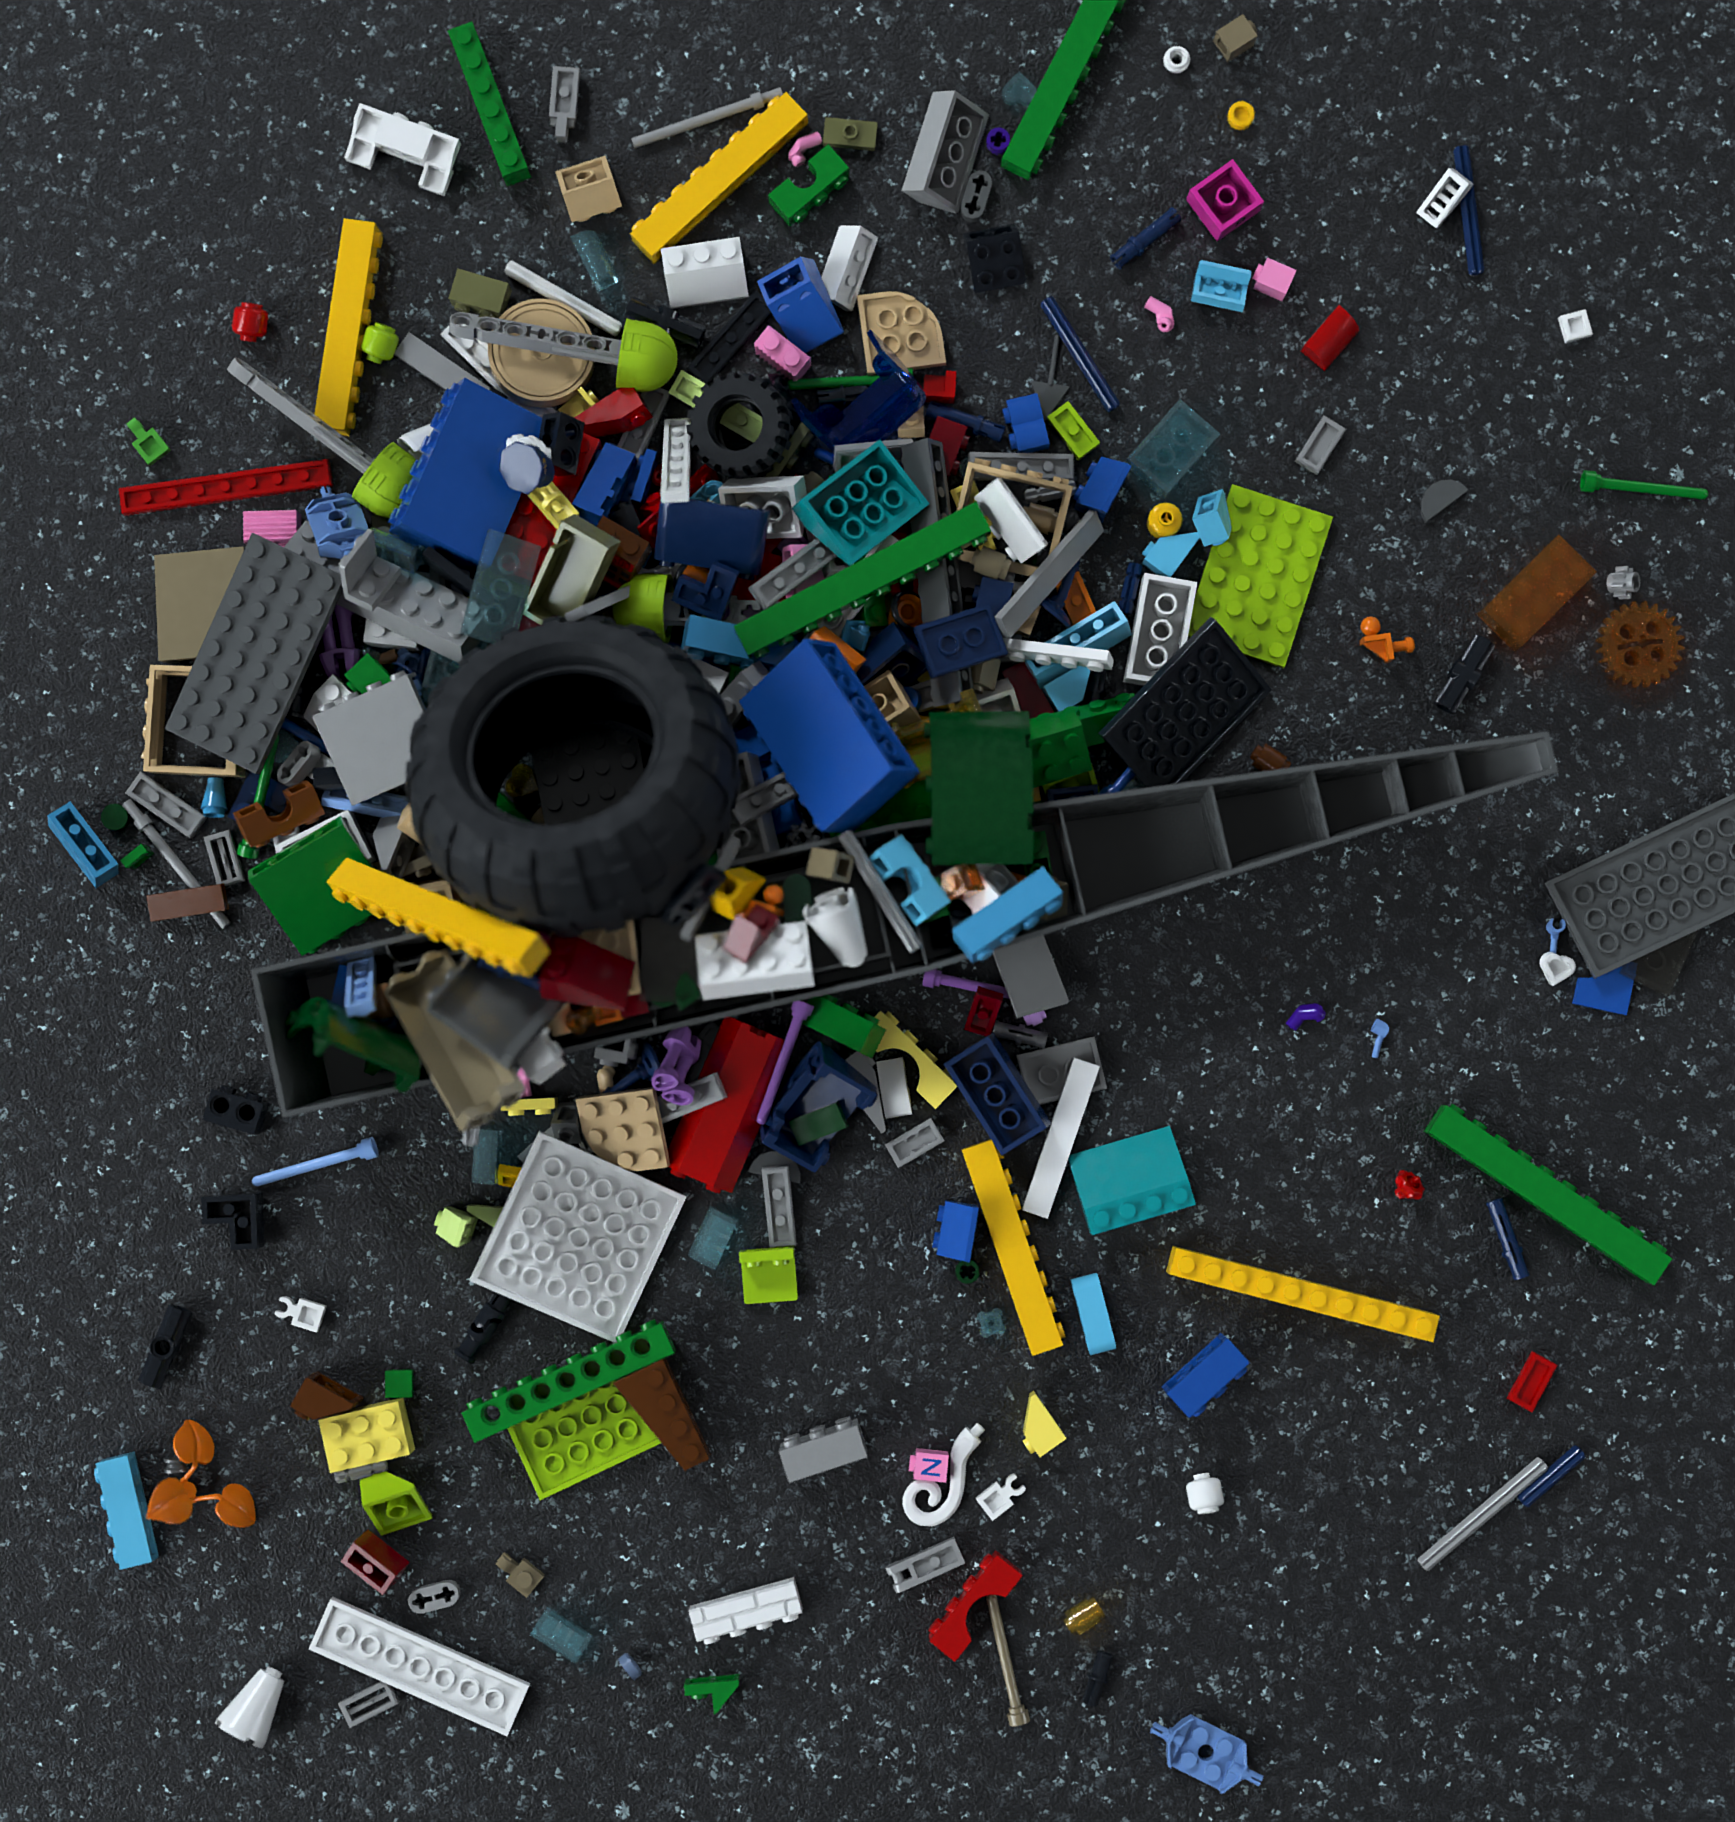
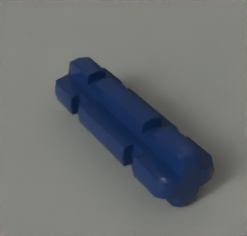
[1118,562,1142,615]

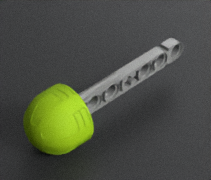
[449,312,677,392]
[227,357,416,518]
[612,573,843,643]

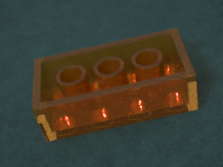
[1477,534,1597,651]

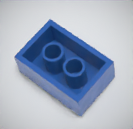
[1161,1333,1250,1418]

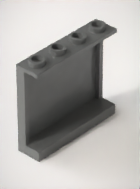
[427,953,567,1071]

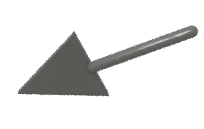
[1031,334,1070,422]

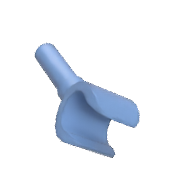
[1546,918,1566,954]
[1371,1019,1389,1058]

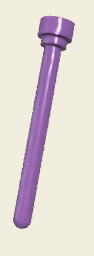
[923,968,1009,999]
[756,1000,814,1124]

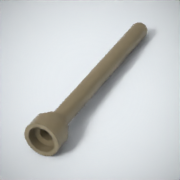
[986,1595,1030,1726]

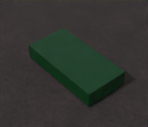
[788,1101,849,1146]

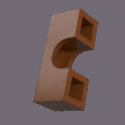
[233,779,325,848]

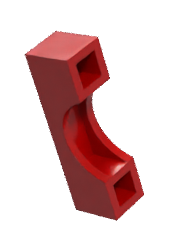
[928,1550,1023,1662]

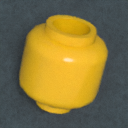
[1147,502,1183,539]

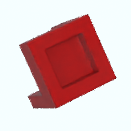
[923,371,957,404]

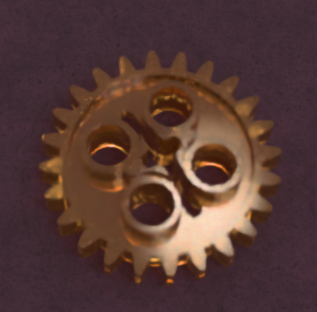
[1595,601,1685,688]

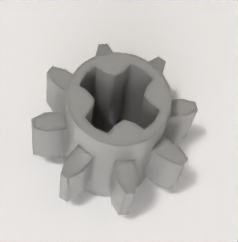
[1607,566,1640,599]

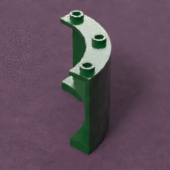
[924,711,1033,865]
[285,997,420,1094]

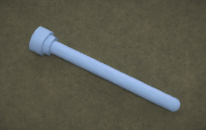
[252,1137,379,1186]

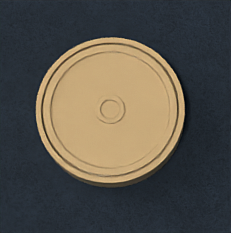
[488,299,595,408]

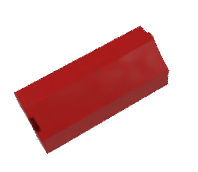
[668,1016,795,1194]

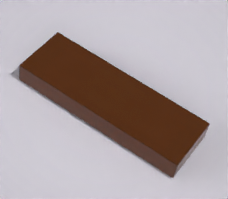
[146,883,229,922]

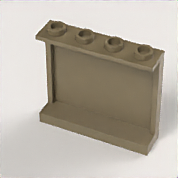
[154,546,245,664]

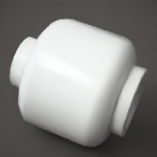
[1186,1473,1224,1515]

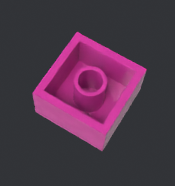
[1186,159,1264,242]

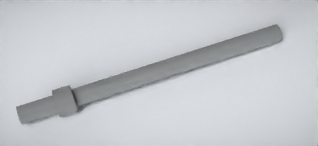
[631,87,783,148]
[122,799,231,929]

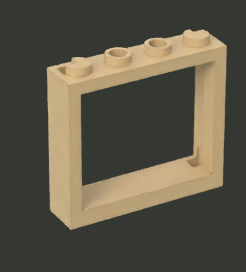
[957,458,1074,577]
[141,665,246,778]

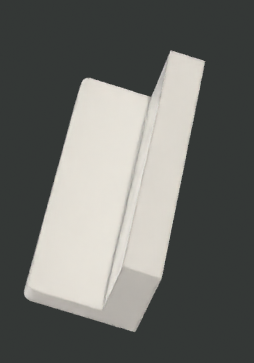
[821,225,878,311]

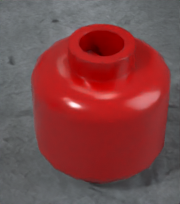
[232,302,268,342]

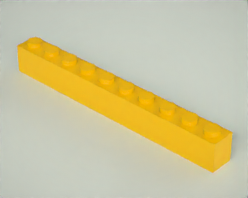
[326,858,550,978]
[1166,1246,1440,1342]

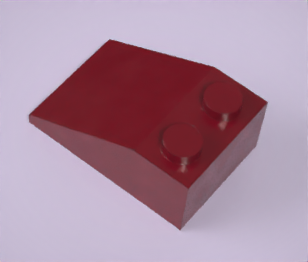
[539,933,635,1011]

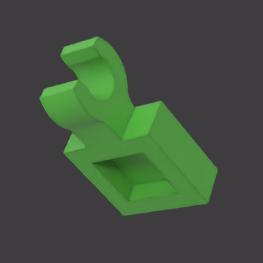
[127,417,171,466]

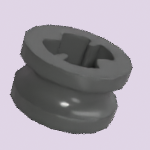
[164,1456,189,1473]

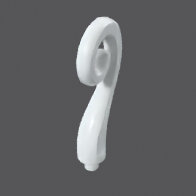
[903,1423,985,1527]

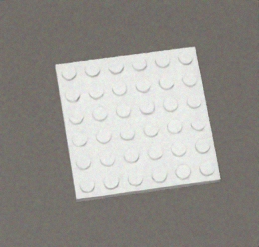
[470,1131,686,1342]

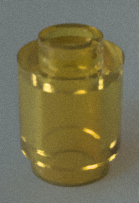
[1063,1597,1105,1636]

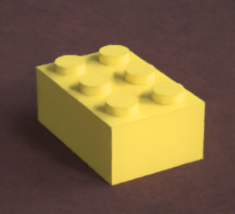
[318,1398,415,1473]

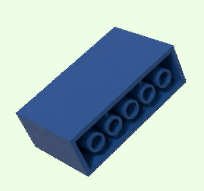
[388,377,542,574]
[739,638,920,833]

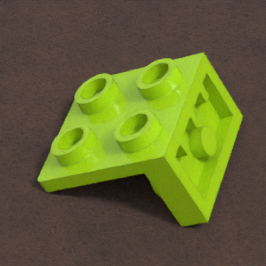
[739,1246,798,1304]

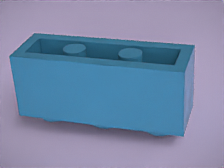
[47,801,119,888]

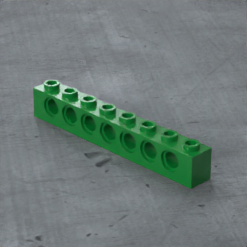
[461,1319,676,1443]

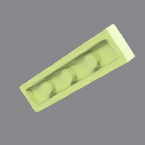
[668,370,763,443]

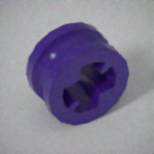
[986,127,1010,155]

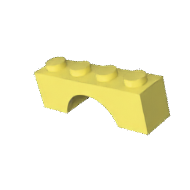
[875,1011,957,1109]

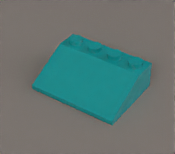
[791,439,930,566]
[1068,1126,1196,1235]

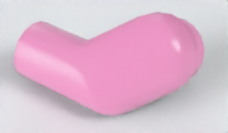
[1144,296,1174,332]

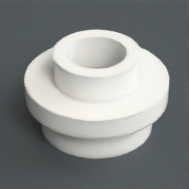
[1163,46,1190,73]

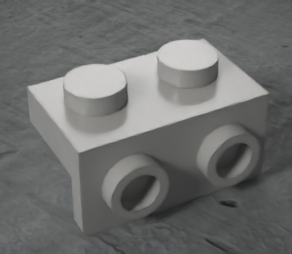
[594,1038,639,1067]

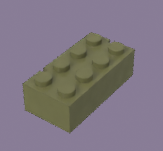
[521,514,621,625]

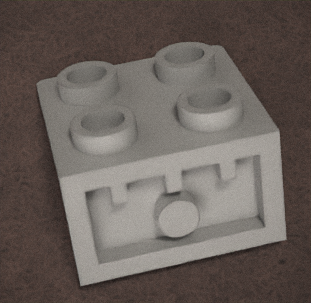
[339,529,401,612]

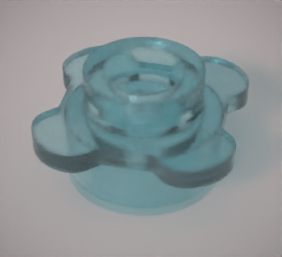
[976,1308,1006,1338]

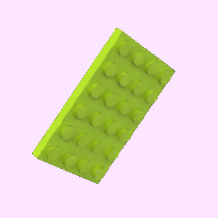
[1188,484,1333,668]
[498,1339,661,1500]

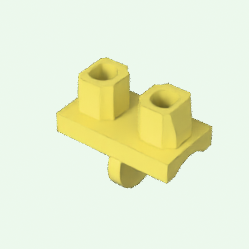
[528,482,580,530]

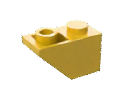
[710,867,766,921]

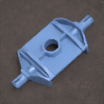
[305,486,369,559]
[1150,1714,1263,1794]

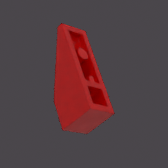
[574,388,653,437]

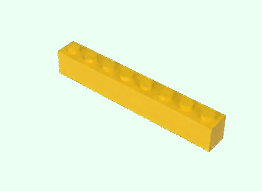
[630,92,808,264]
[314,218,383,436]
[961,1139,1066,1356]

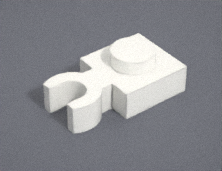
[275,1296,327,1333]
[976,1473,1026,1521]

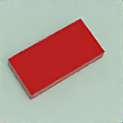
[1507,1351,1558,1412]

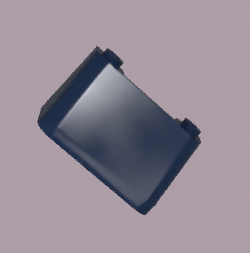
[654,498,771,580]
[760,1042,878,1173]

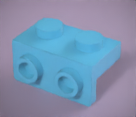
[1191,260,1251,312]

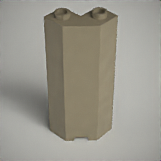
[384,949,526,1133]

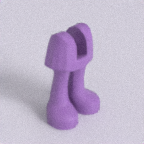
[319,604,361,678]
[651,1026,701,1105]

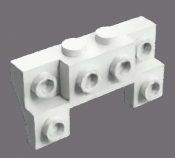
[344,103,461,196]

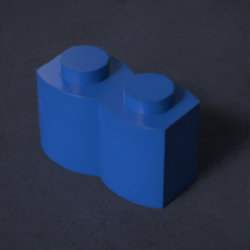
[1002,393,1049,453]

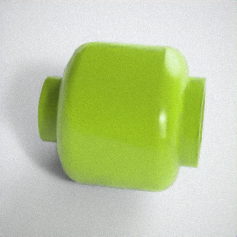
[361,322,399,364]

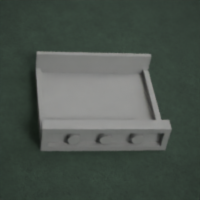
[312,670,426,806]

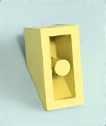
[1022,1391,1066,1457]

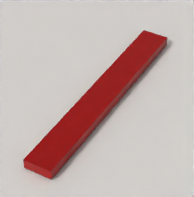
[118,459,333,516]

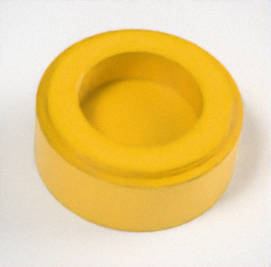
[1227,101,1255,130]

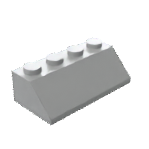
[902,90,989,213]

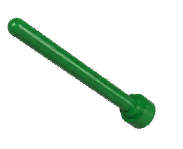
[787,368,913,390]
[1580,470,1709,499]
[237,735,279,859]

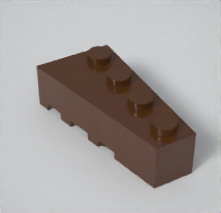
[613,1357,711,1471]

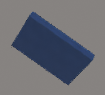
[913,603,1008,680]

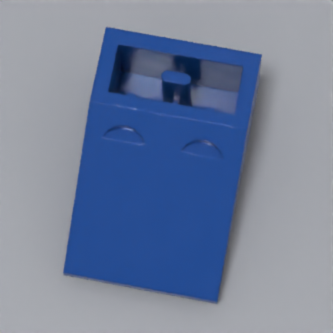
[757,256,844,354]

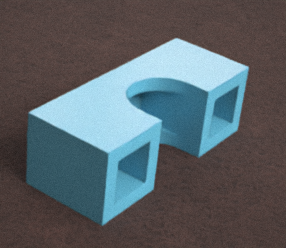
[869,834,951,927]

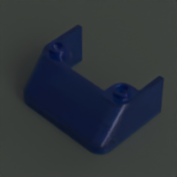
[792,329,926,452]

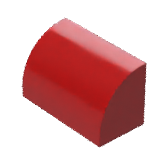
[1301,305,1359,371]

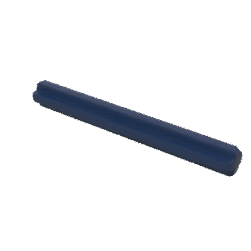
[1454,145,1484,276]
[1041,296,1120,412]

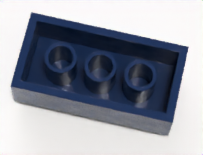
[944,1032,1051,1156]

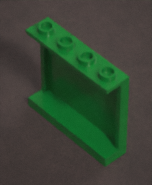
[248,816,374,956]

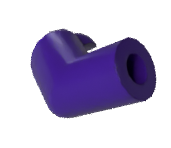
[1285,1003,1326,1032]

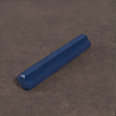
[1517,1445,1585,1507]

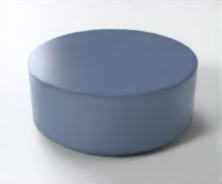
[618,1653,642,1681]

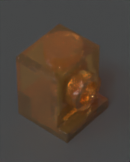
[940,864,985,900]

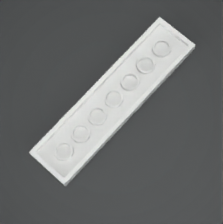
[309,1597,530,1736]

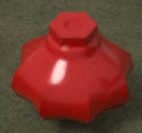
[1395,1170,1425,1200]

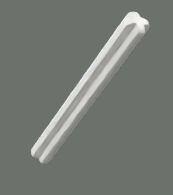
[504,261,622,336]

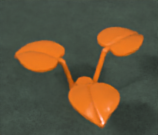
[147,1420,256,1528]

